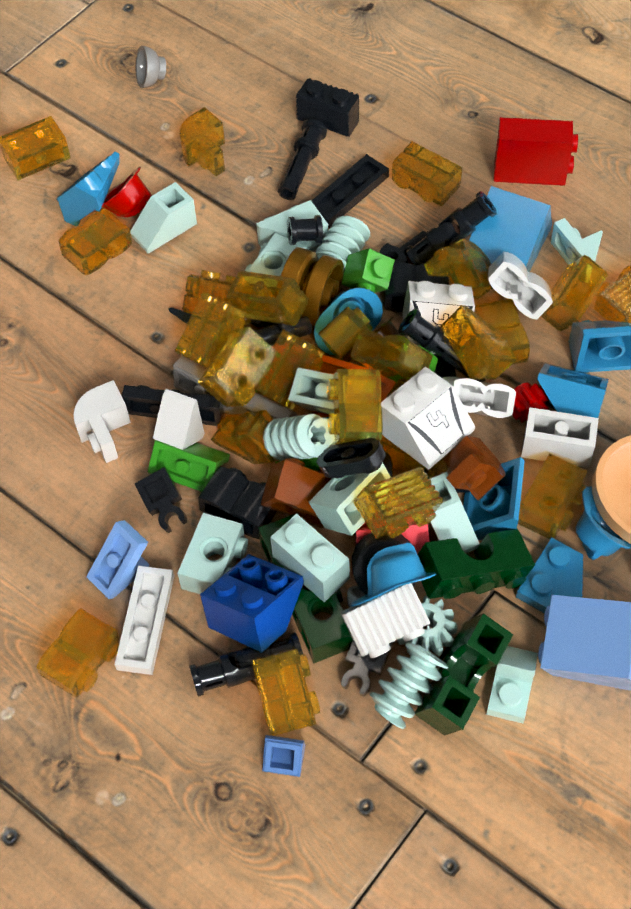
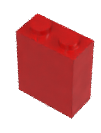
[494,117,578,186]

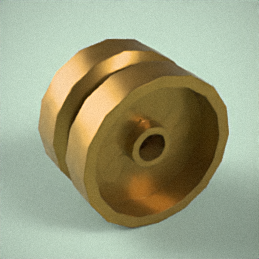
[276,247,344,325]

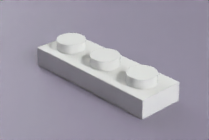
[114,566,174,675]

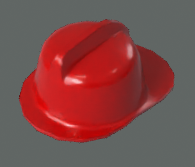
[93,167,152,217]

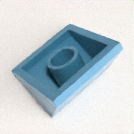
[463,457,525,541]

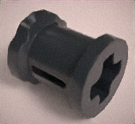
[287,215,323,245]

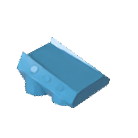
[56,151,120,227]

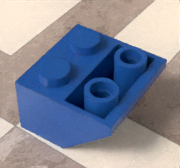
[200,554,304,653]

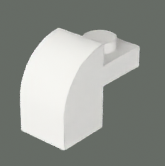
[74,380,131,463]

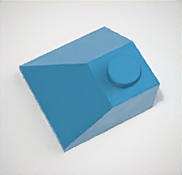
[568,320,631,373]
[537,363,609,418]

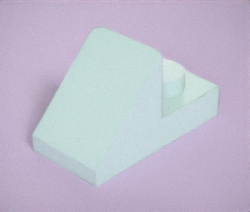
[550,218,603,285]
[486,646,538,724]

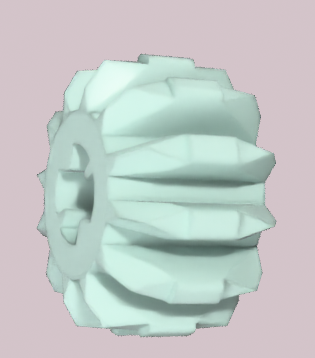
[397,595,457,657]

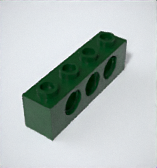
[258,513,353,664]

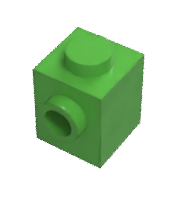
[342,248,395,293]

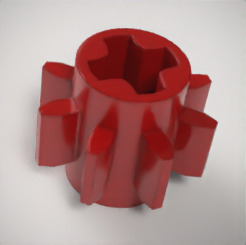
[512,382,549,423]

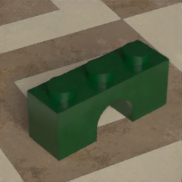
[417,529,535,599]
[415,613,513,736]

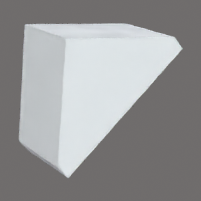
[153,389,205,450]

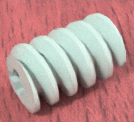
[316,216,370,275]
[263,414,336,461]
[369,642,449,729]

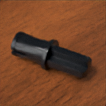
[247,316,312,352]

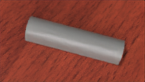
[173,356,297,433]

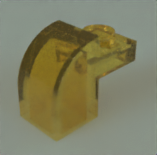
[180,107,225,176]
[424,238,493,299]

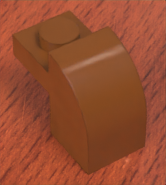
[443,436,505,500]

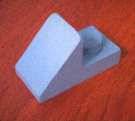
[86,520,150,599]

